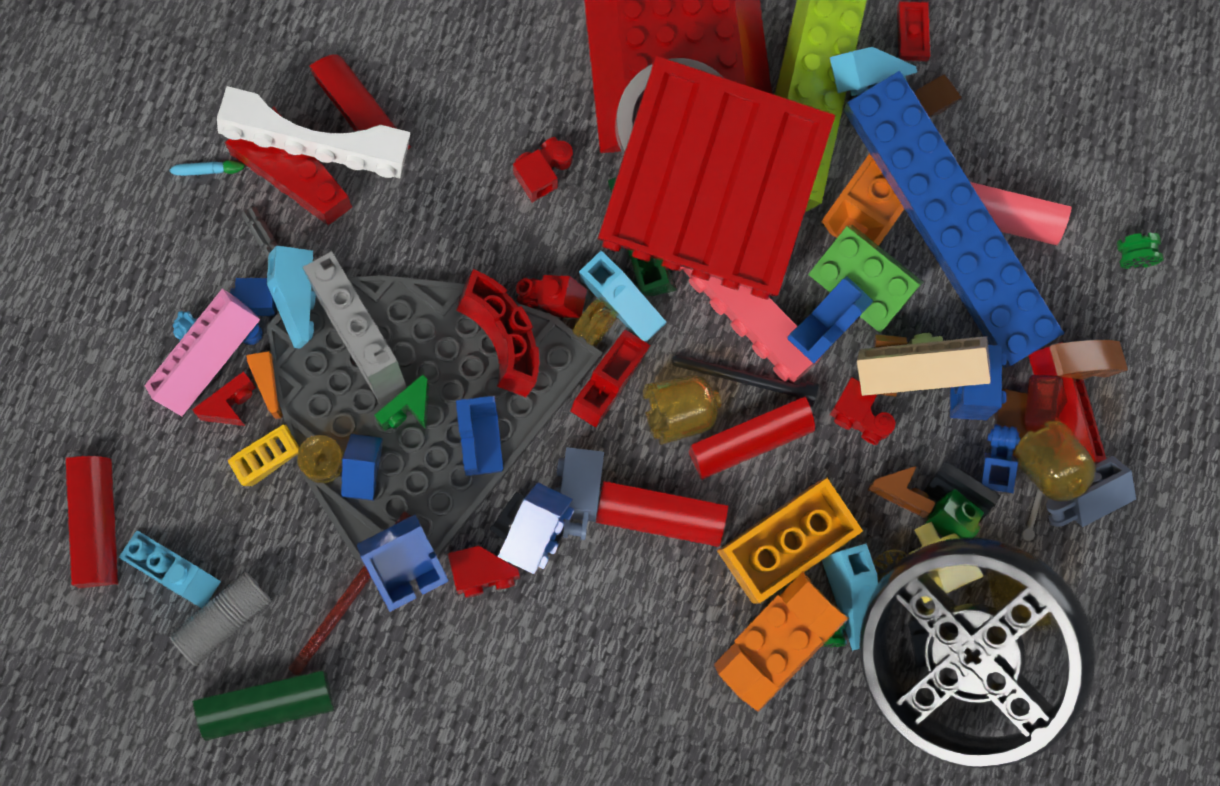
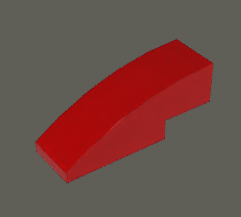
[570,329,651,428]

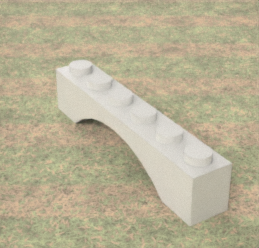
[217,86,410,178]

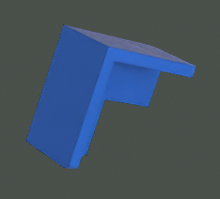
[787,277,874,364]
[456,396,503,476]

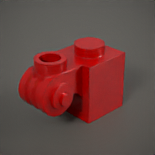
[513,137,573,203]
[516,275,588,318]
[829,377,895,445]

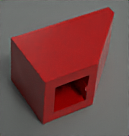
[448,546,520,598]

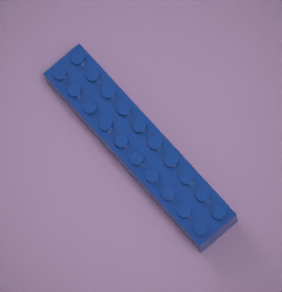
[843,71,1064,368]

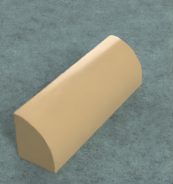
[857,336,991,396]

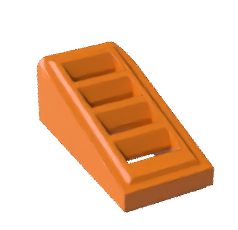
[246,351,283,419]

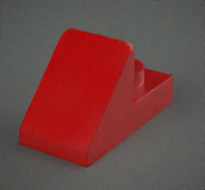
[192,371,256,426]

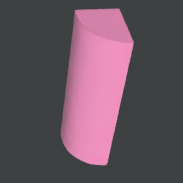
[145,288,260,416]

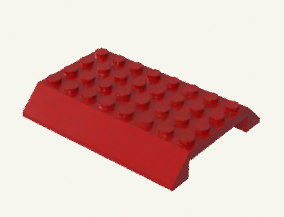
[584,0,772,153]

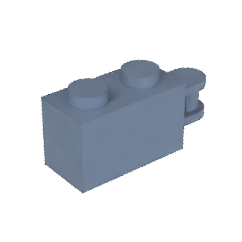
[555,447,604,540]
[1046,456,1136,527]

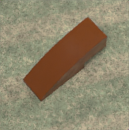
[1049,340,1128,380]

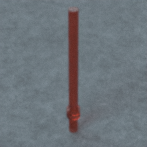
[288,511,412,676]

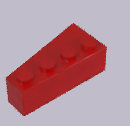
[224,106,352,225]

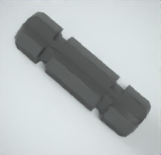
[242,207,279,259]

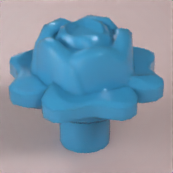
[173,311,198,340]

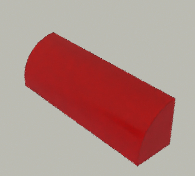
[309,54,411,149]
[1028,342,1106,472]
[689,396,815,480]
[65,456,118,589]
[595,481,728,547]

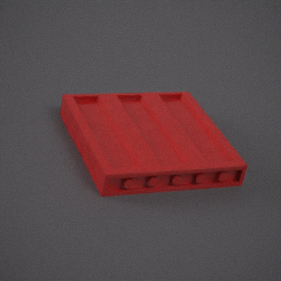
[597,56,836,300]

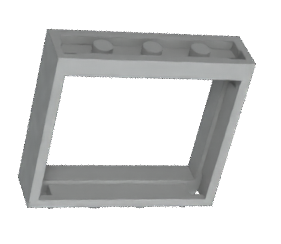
[303,251,407,405]

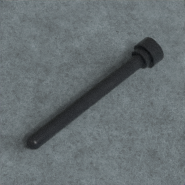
[672,355,819,408]

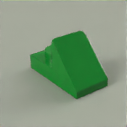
[374,375,429,431]

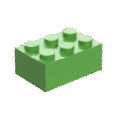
[808,225,924,333]

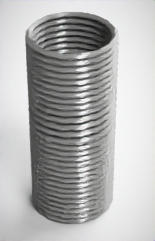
[170,571,272,666]

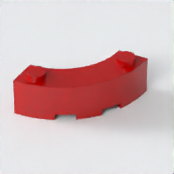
[456,269,539,397]

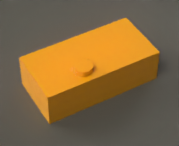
[717,478,863,604]

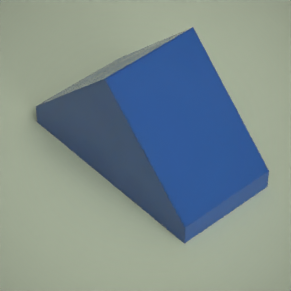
[341,434,383,501]

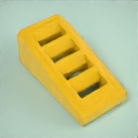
[228,425,301,486]

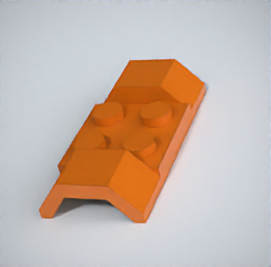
[822,153,904,246]
[714,572,849,711]

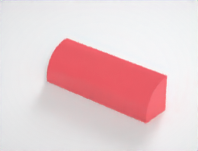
[970,182,1072,245]

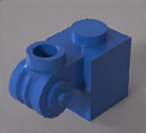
[230,278,277,345]
[981,424,1020,493]

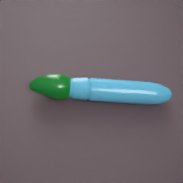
[170,160,245,176]

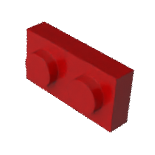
[897,1,930,61]

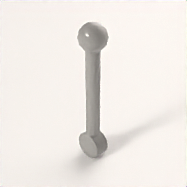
[1022,479,1049,541]

